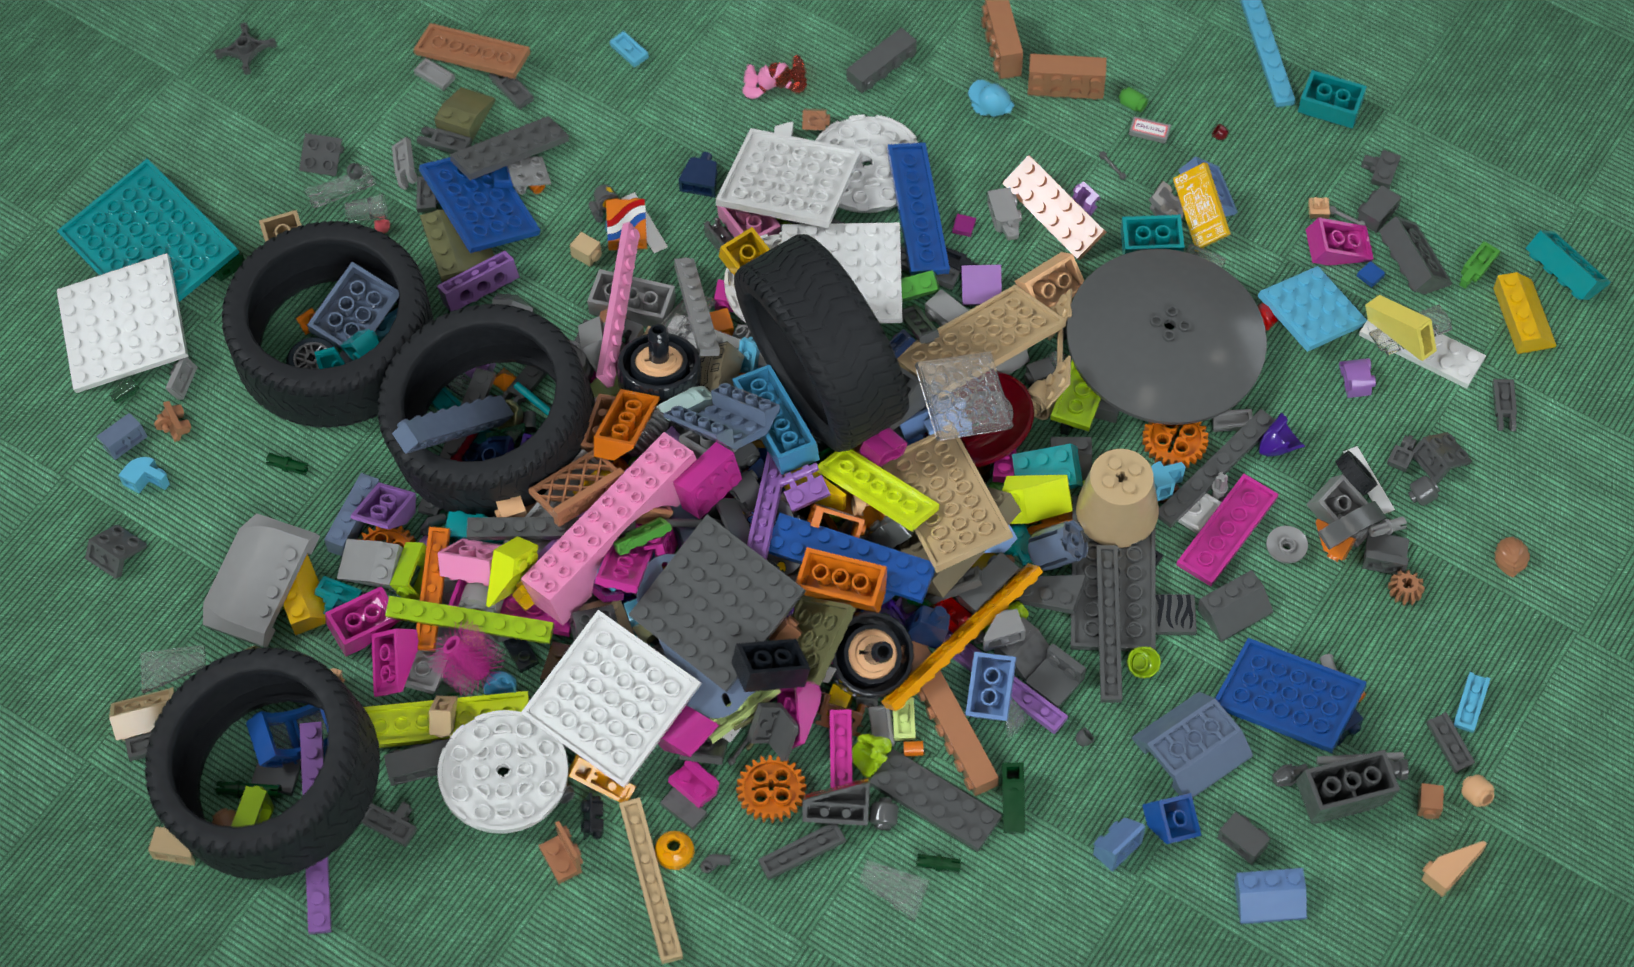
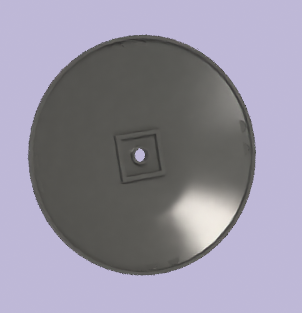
[1066,249,1267,425]

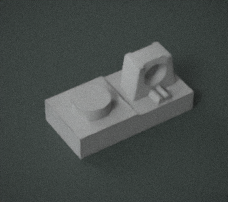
[165,357,198,400]

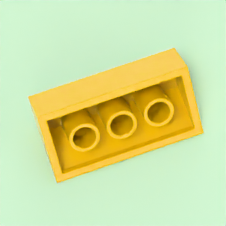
[1493,272,1556,354]
[283,554,326,636]

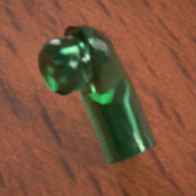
[432,685,461,700]

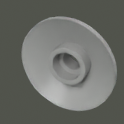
[1266,526,1308,563]

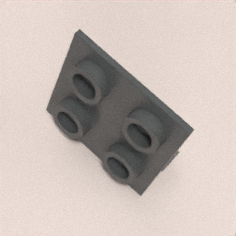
[299,133,344,176]

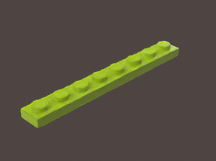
[385,596,554,644]

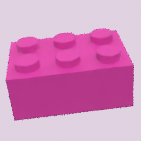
[673,442,742,519]

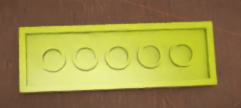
[817,449,939,532]

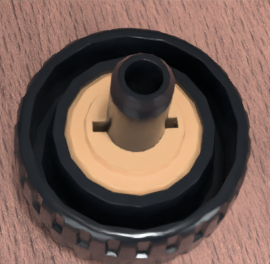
[617,324,702,405]
[829,611,914,699]

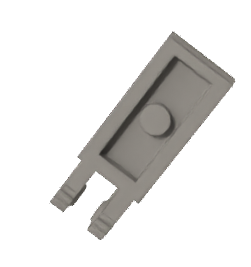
[392,137,417,190]

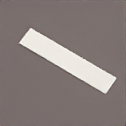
[621,192,668,253]
[1343,446,1395,514]

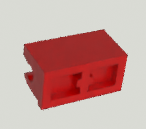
[934,597,973,633]

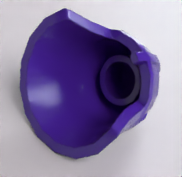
[1259,412,1305,457]

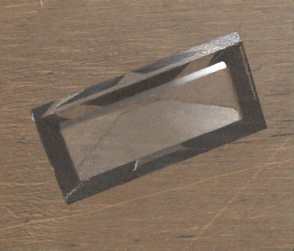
[1005,697,1030,740]

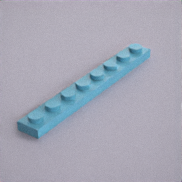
[1240,0,1295,108]

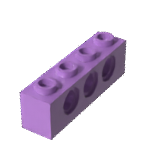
[437,251,519,312]

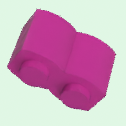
[860,428,908,467]

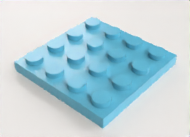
[1258,266,1367,352]

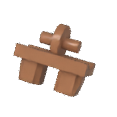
[154,401,191,442]

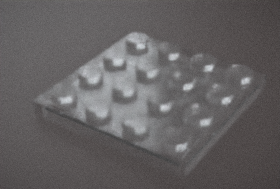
[915,351,1013,441]

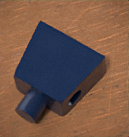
[678,152,718,198]
[904,605,950,649]

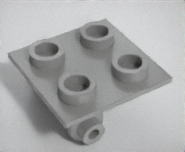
[507,156,551,195]

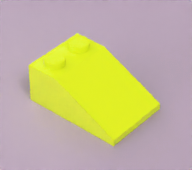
[1002,475,1073,524]
[486,536,538,607]

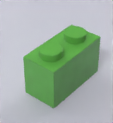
[901,270,940,302]

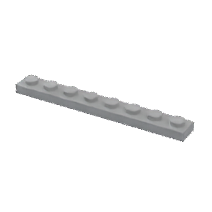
[674,257,720,356]

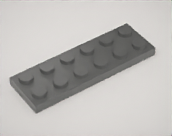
[450,116,569,180]
[870,749,1002,852]

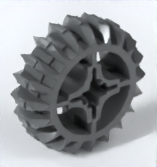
[626,408,670,457]

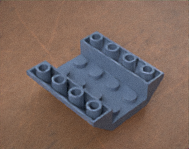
[663,383,780,450]
[1132,692,1253,798]

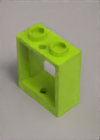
[390,542,427,601]
[231,786,274,827]

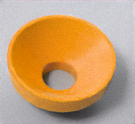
[655,831,694,870]

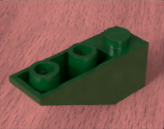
[1001,762,1025,833]

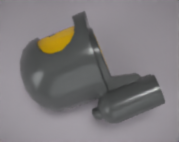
[588,184,619,223]

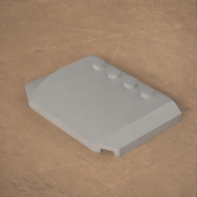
[203,513,320,648]

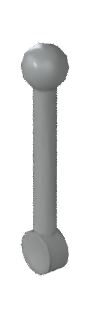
[1330,206,1366,226]

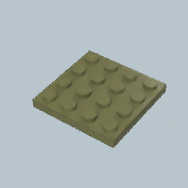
[792,596,856,686]

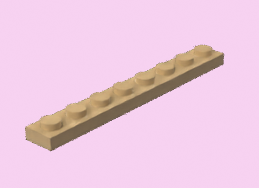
[619,798,683,964]

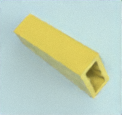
[1365,295,1437,361]

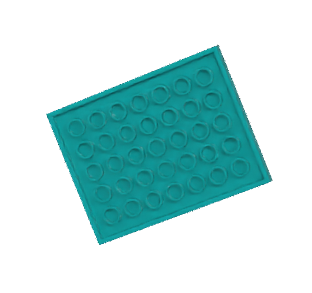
[57,158,240,303]

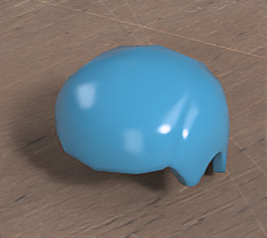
[483,670,517,695]

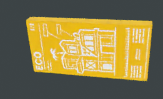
[1173,162,1231,250]

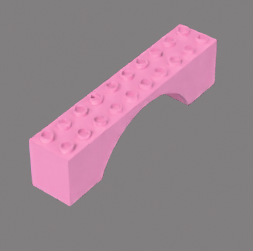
[521,432,697,625]

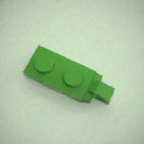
[1459,241,1501,289]
[613,517,672,555]

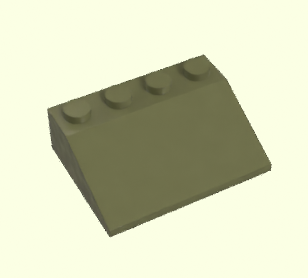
[420,210,494,283]

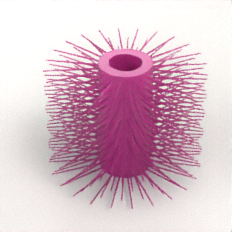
[428,620,505,697]

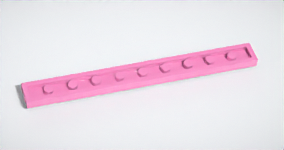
[596,222,640,388]

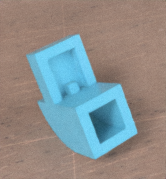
[118,457,170,493]
[1151,461,1186,501]

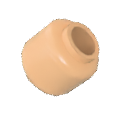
[1462,775,1495,807]

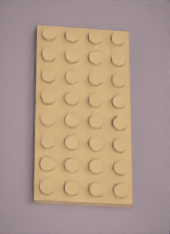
[897,285,1067,398]
[881,425,1013,573]

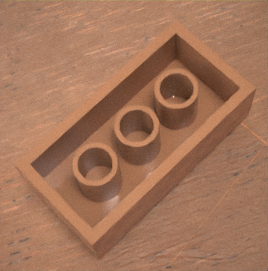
[981,0,1023,79]
[1028,54,1107,99]

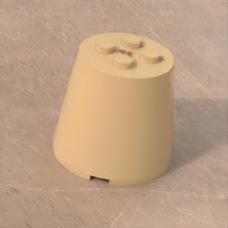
[1076,449,1159,548]

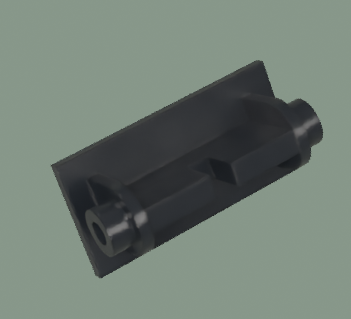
[580,792,604,841]

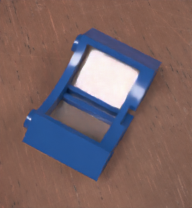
[246,704,328,768]

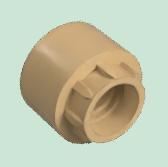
[1027,379,1057,420]

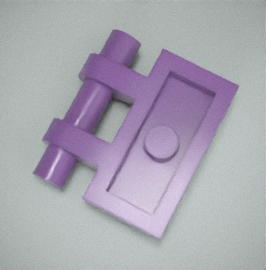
[778,463,831,512]

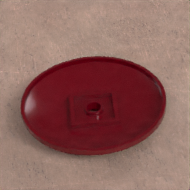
[924,371,1034,467]

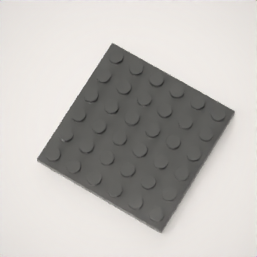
[628,515,806,692]

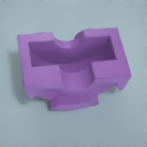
[1072,181,1100,216]
[1339,358,1376,398]

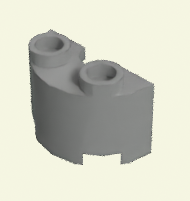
[1149,181,1184,219]
[458,582,504,614]

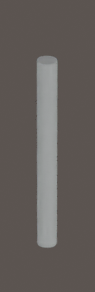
[1317,752,1404,765]

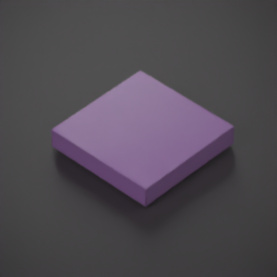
[961,265,1002,306]

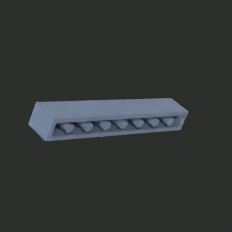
[392,395,514,454]

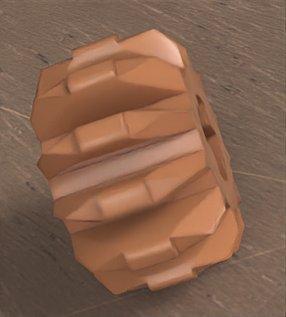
[1388,570,1425,606]

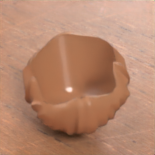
[1494,536,1530,577]

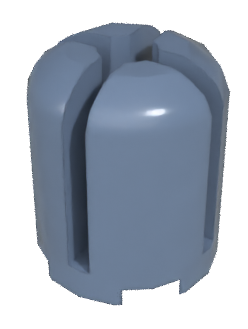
[1028,520,1088,571]

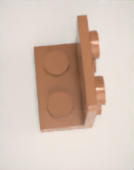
[539,821,583,884]

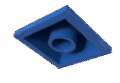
[1142,793,1202,844]

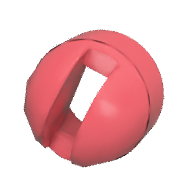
[374,220,390,234]

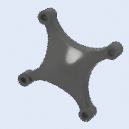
[214,23,277,75]

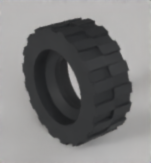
[1335,450,1378,496]

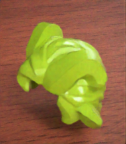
[852,734,892,778]

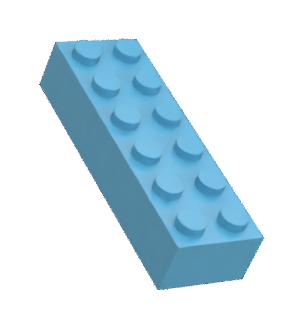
[732,365,820,475]

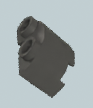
[729,470,760,514]

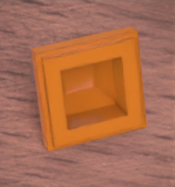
[295,308,315,335]
[493,368,517,392]

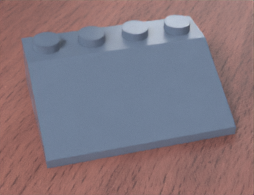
[307,262,399,351]

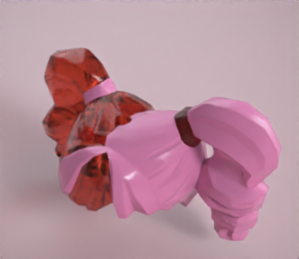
[742,55,807,99]

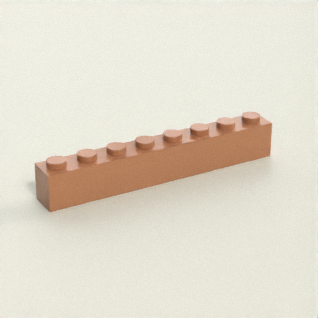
[901,641,999,796]

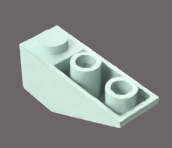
[656,386,713,421]

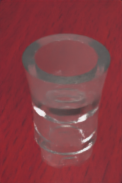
[345,193,388,221]

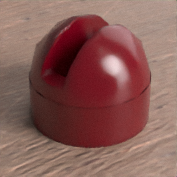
[1212,124,1228,141]

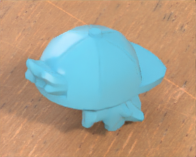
[968,80,1014,117]

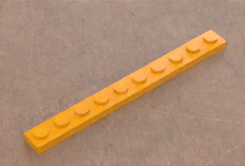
[881,564,1043,711]

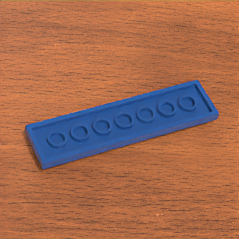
[887,143,950,276]
[768,513,935,604]

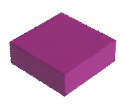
[952,214,976,237]

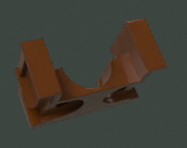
[813,692,870,737]

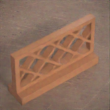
[528,449,624,527]

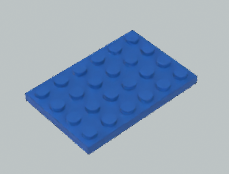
[419,157,540,253]
[1215,638,1367,753]

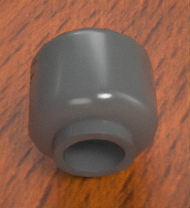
[1408,476,1440,506]
[869,797,899,830]

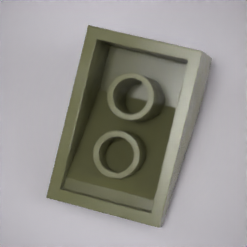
[434,87,495,141]

